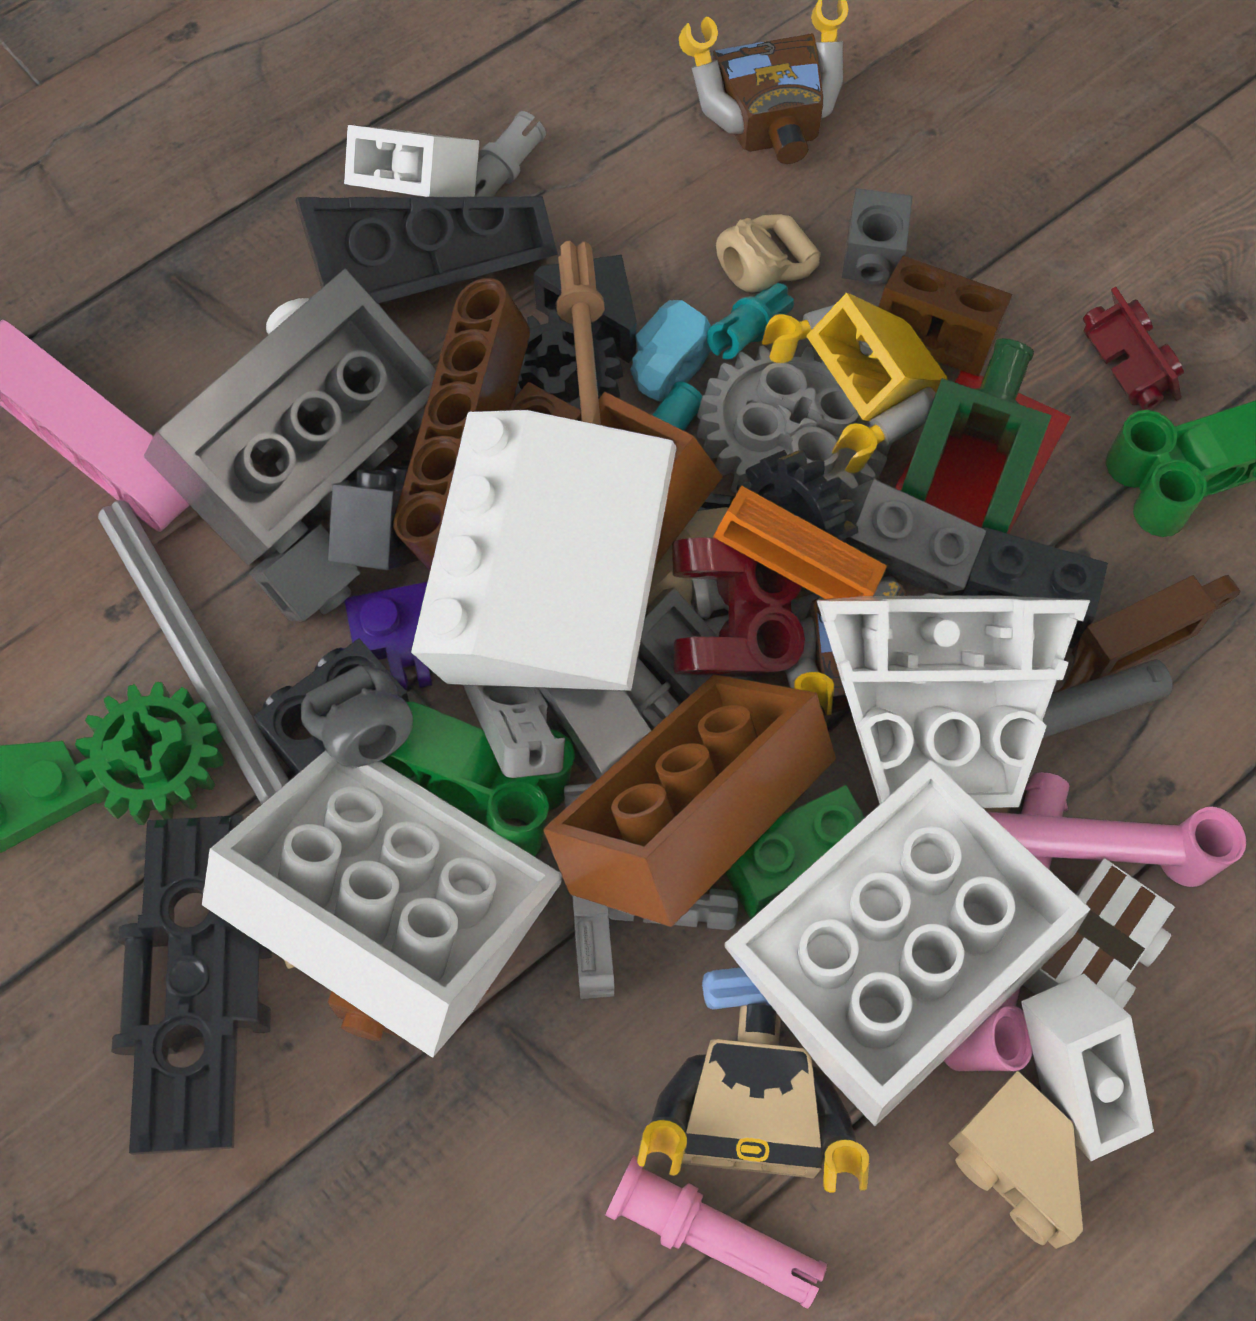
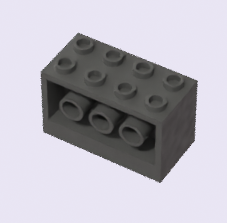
[144,268,436,565]

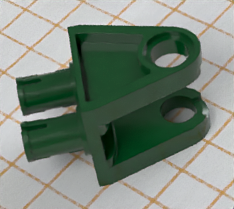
[901,338,1052,533]

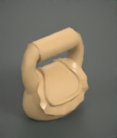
[716,214,821,293]

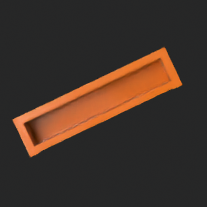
[713,485,887,599]

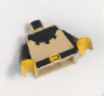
[637,1004,869,1193]

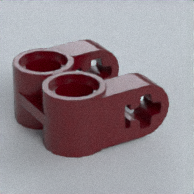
[672,537,805,677]

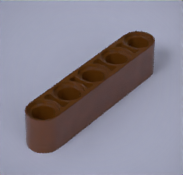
[394,278,530,571]

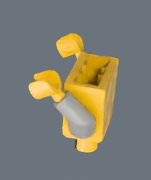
[762,293,947,473]

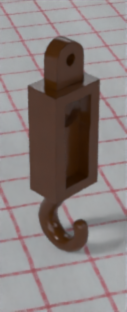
[1052,575,1241,694]

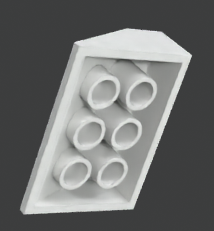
[411,410,676,691]
[202,750,563,1058]
[725,760,1090,1126]

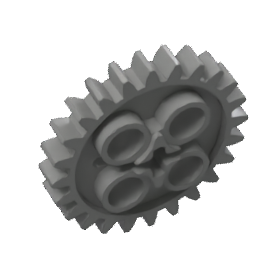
[697,345,892,500]

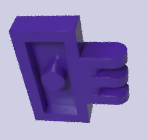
[345,582,432,691]

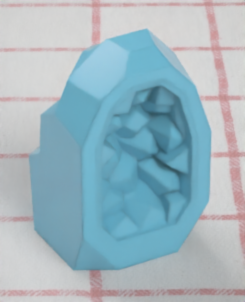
[630,300,711,402]

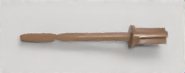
[556,240,605,425]

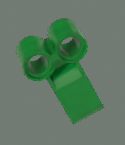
[1105,400,1256,537]
[380,702,575,857]

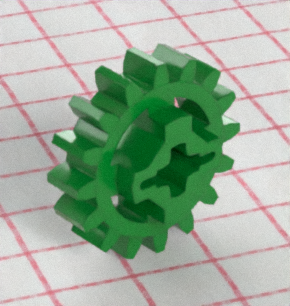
[75,682,224,825]

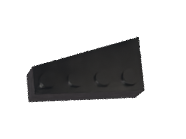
[295,196,558,304]

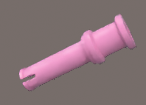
[605,1155,827,1309]

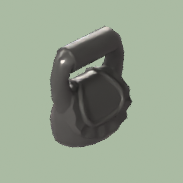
[301,665,413,767]

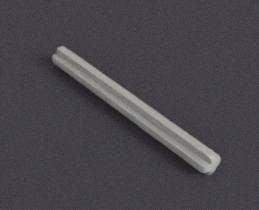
[98,500,289,805]

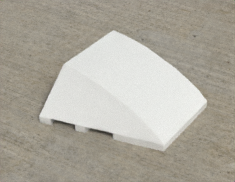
[817,596,1090,808]

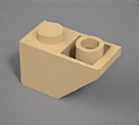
[948,1071,1083,1249]

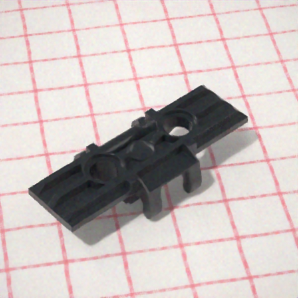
[111,815,272,1155]

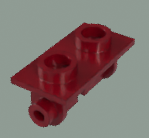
[1083,287,1184,410]

